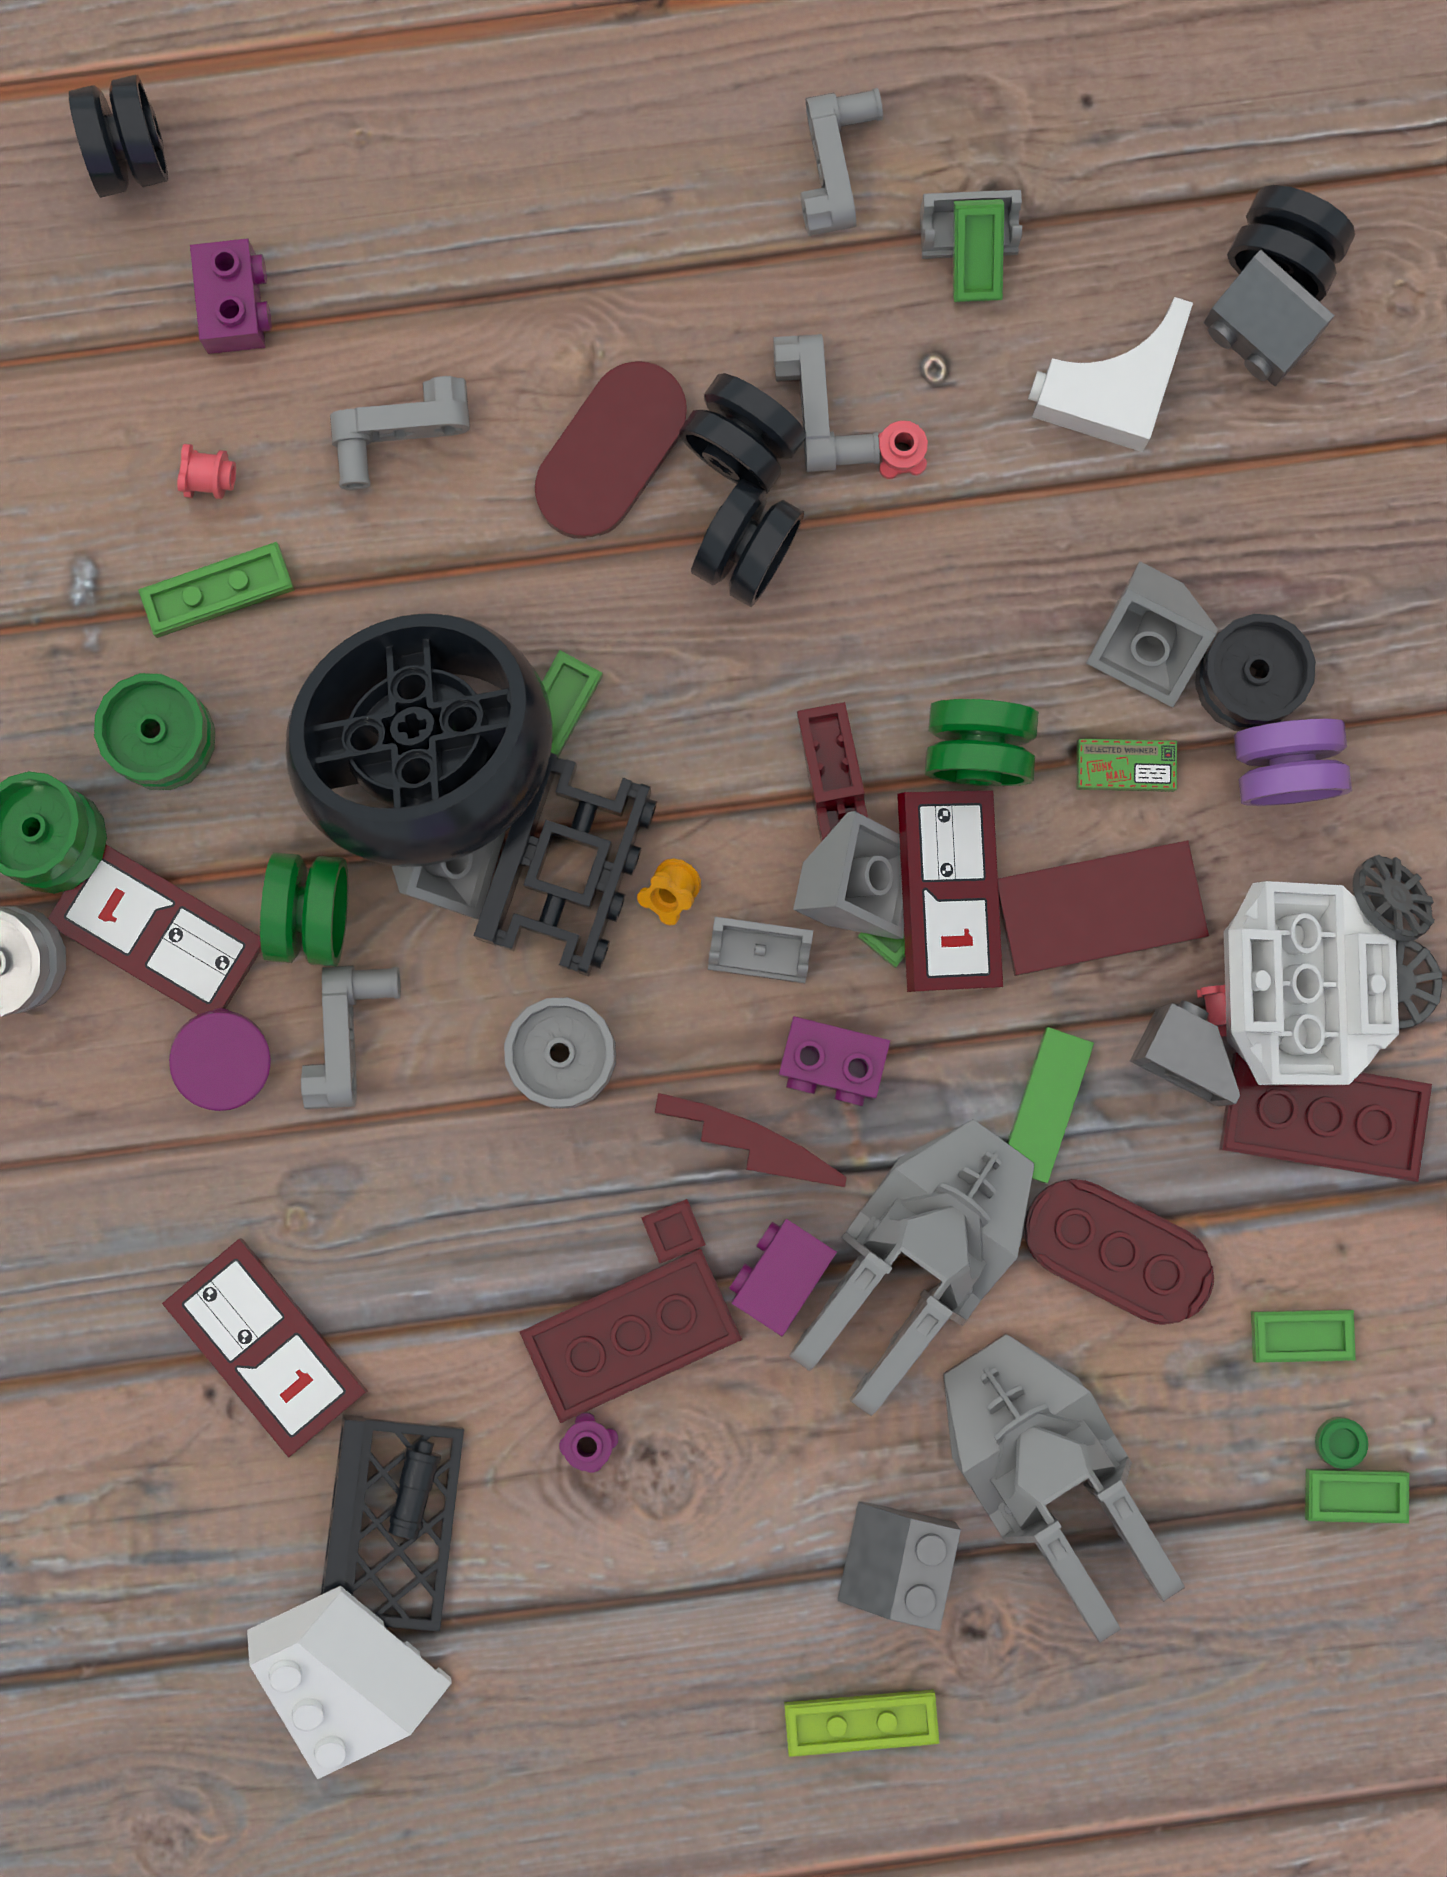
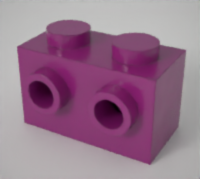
[190,238,272,354]
[778,1016,891,1107]

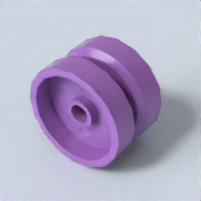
[1234,719,1352,806]

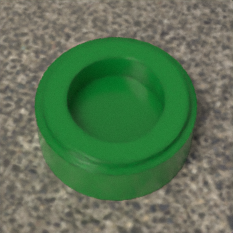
[1315,1417,1369,1469]

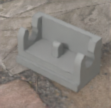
[920,190,1022,259]
[708,917,814,984]

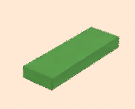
[138,542,295,638]
[1007,1027,1094,1184]

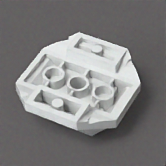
[1224,881,1399,1085]

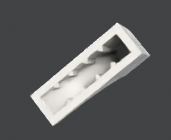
[1028,297,1193,452]

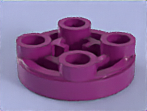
[169,1008,271,1111]

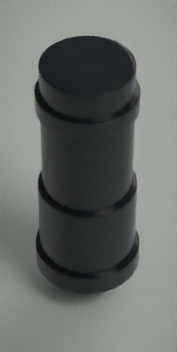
[388,1440,441,1539]

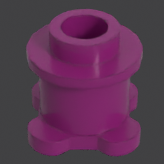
[559,1412,619,1473]

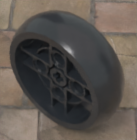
[286,614,553,867]

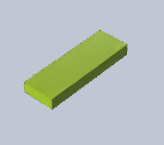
[784,1689,940,1757]

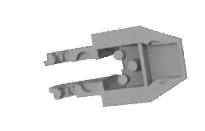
[790,1119,1034,1416]
[943,1334,1185,1643]

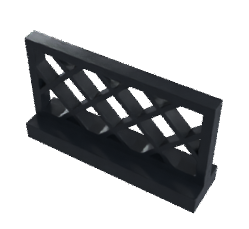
[321,1414,464,1631]

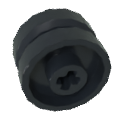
[69,75,168,198]
[1227,185,1355,301]
[679,373,806,494]
[691,478,804,607]
[1195,614,1316,731]

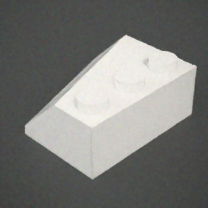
[247,1586,452,1779]

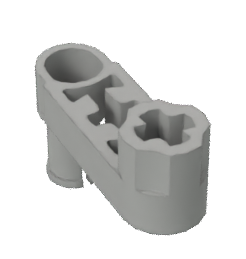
[800,88,883,236]
[773,334,880,472]
[330,376,470,490]
[301,966,401,1109]

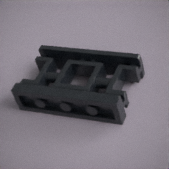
[473,753,657,977]

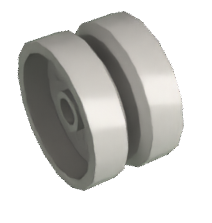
[0,905,66,1017]
[504,997,616,1109]

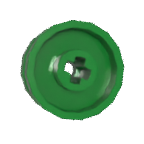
[94,673,215,790]
[925,699,1039,786]
[0,771,107,894]
[260,852,349,967]

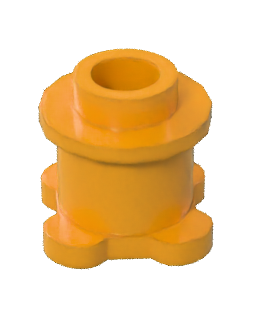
[637,858,701,925]

